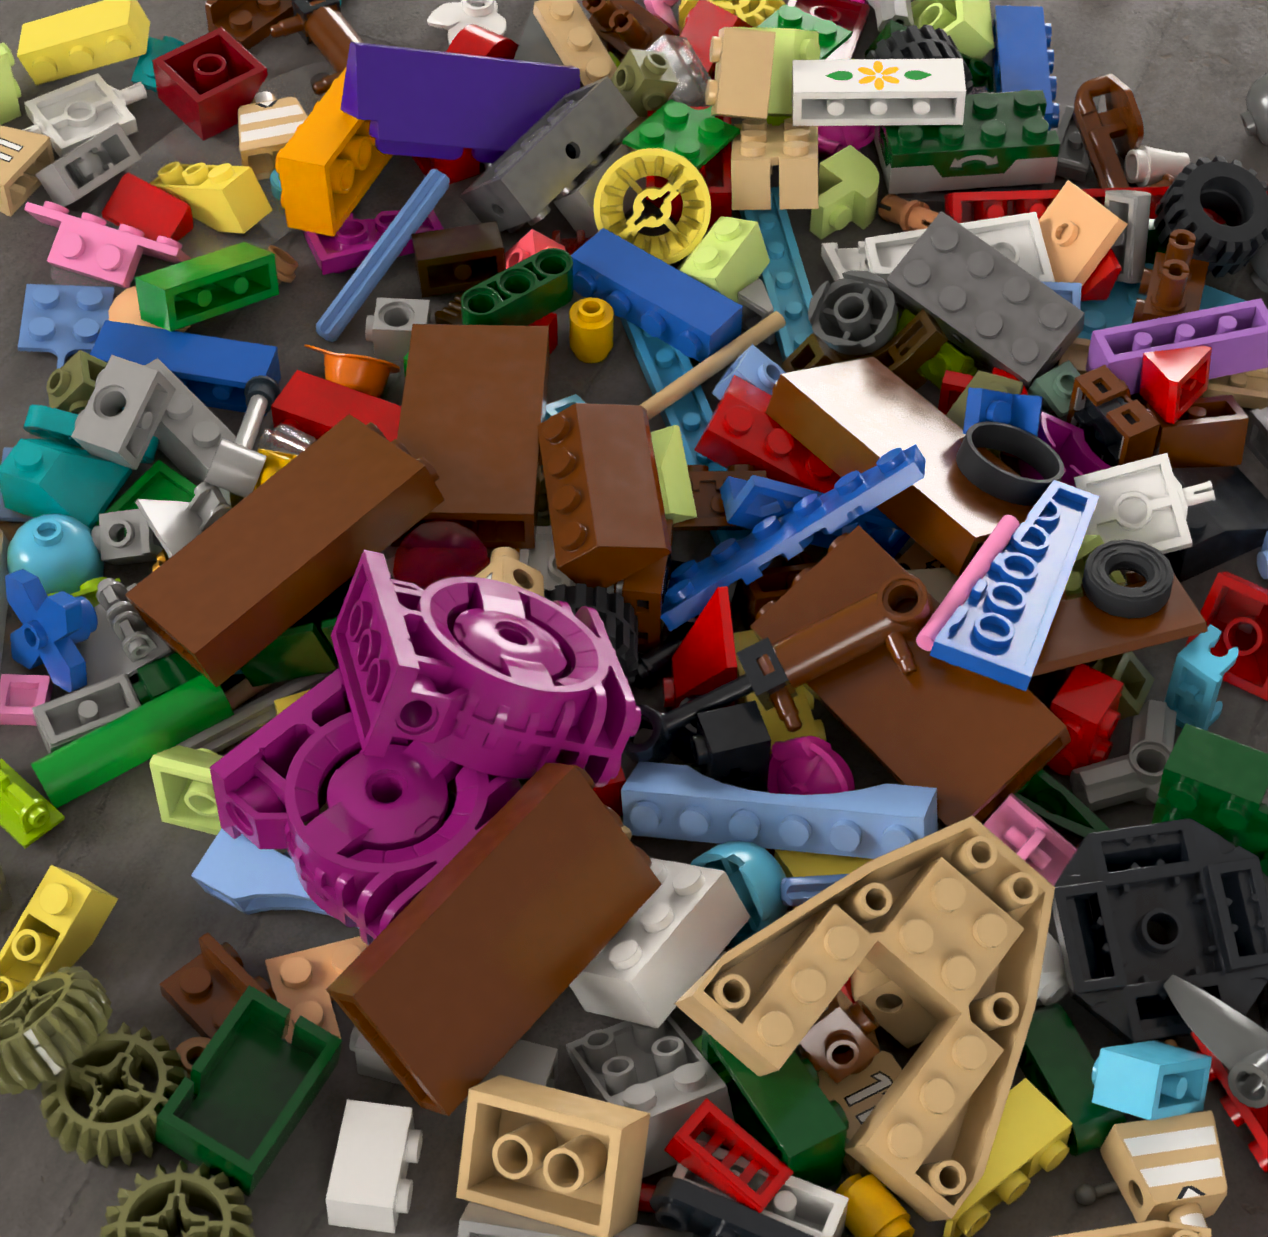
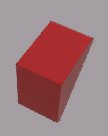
[1139,345,1212,424]

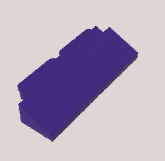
[340,42,580,163]

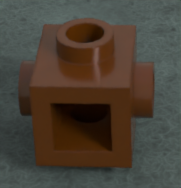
[798,990,880,1084]

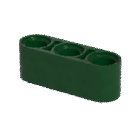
[461,248,573,326]
[1018,1003,1126,1156]

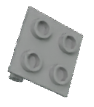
[135,482,232,558]
[75,578,172,689]

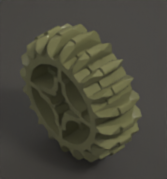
[0,966,113,1095]
[40,1022,189,1169]
[100,1160,255,1237]

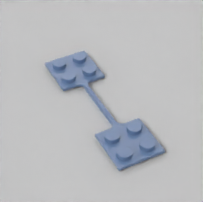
[0,284,115,522]

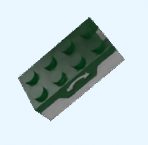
[874,90,1060,194]

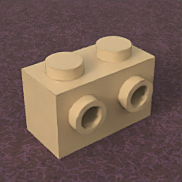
[705,27,776,120]

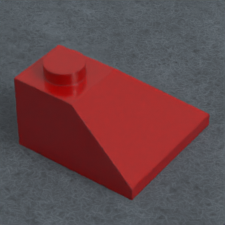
[1184,572,1268,701]
[662,586,737,709]

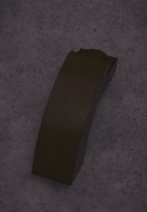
[781,309,948,391]

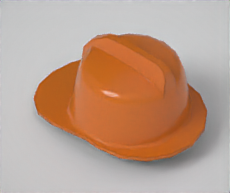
[304,344,401,398]

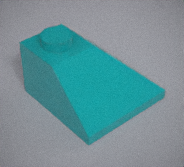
[0,439,132,530]

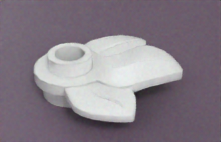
[427,0,506,45]

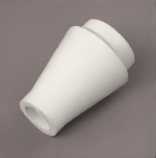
[1124,145,1190,187]

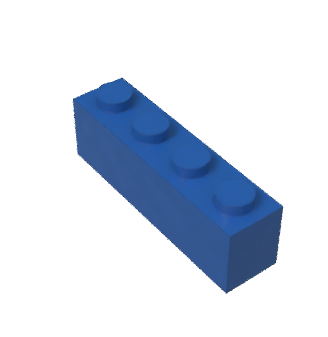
[992,5,1059,130]
[571,228,743,363]
[90,320,281,416]

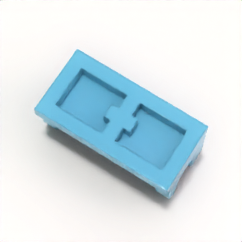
[1164,624,1239,731]

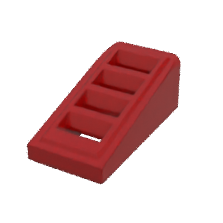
[664,1098,794,1213]

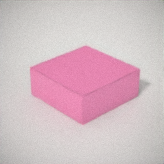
[0,674,53,726]

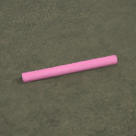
[916,515,1020,651]

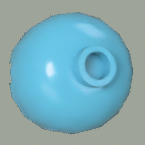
[7,513,104,594]
[691,841,788,948]

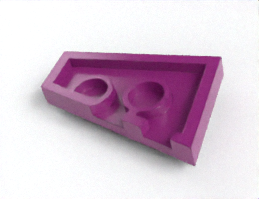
[301,210,444,275]

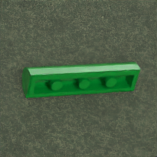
[30,674,234,809]

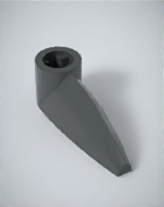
[1163,975,1268,1108]

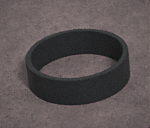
[956,422,1065,506]

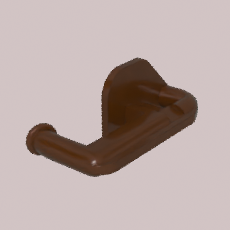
[1073,73,1175,188]

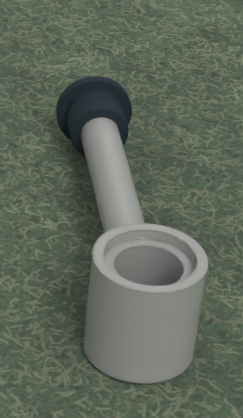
[204,375,281,498]

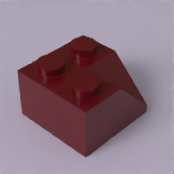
[152,27,268,141]

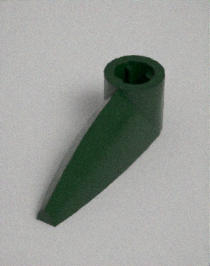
[1014,769,1110,840]

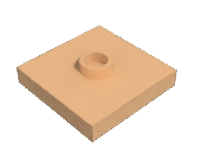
[1038,180,1128,286]

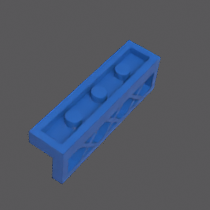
[720,475,910,558]

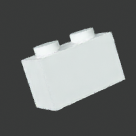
[325,1099,423,1233]

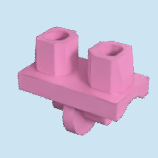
[983,793,1076,885]

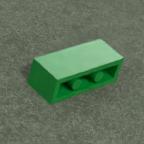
[135,242,279,332]

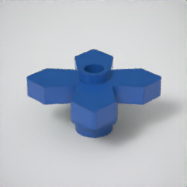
[5,569,98,693]

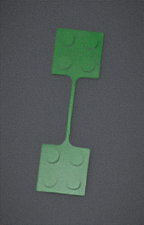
[622,4,852,170]

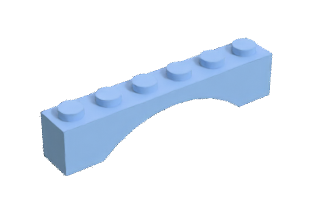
[621,761,938,859]
[191,828,359,929]

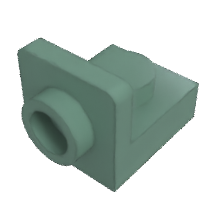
[1027,360,1080,417]

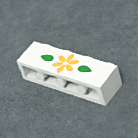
[792,59,966,126]

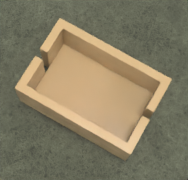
[731,117,818,210]

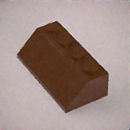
[537,403,672,588]
[1032,571,1208,676]

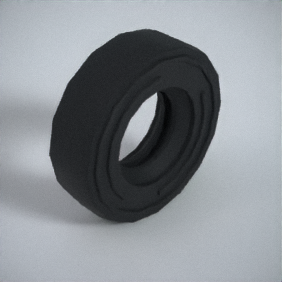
[1082,539,1174,619]

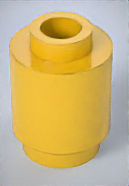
[569,298,614,363]
[835,1173,915,1237]

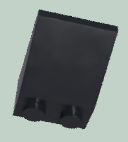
[1163,466,1268,583]

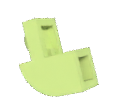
[810,145,879,240]

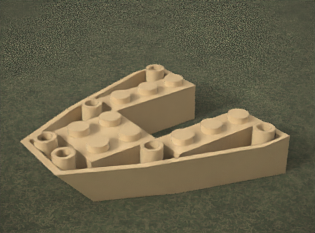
[674,816,1055,1222]

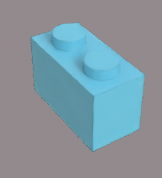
[1092,1040,1212,1120]

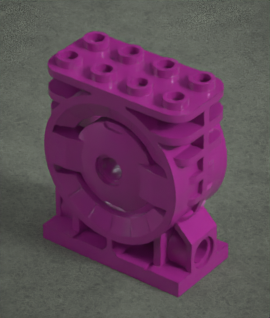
[331,550,641,787]
[209,667,521,946]

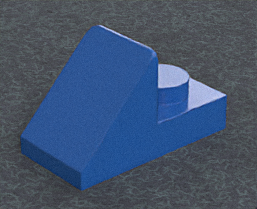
[963,387,1042,437]

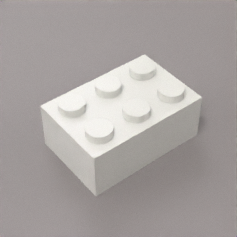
[569,858,750,1028]

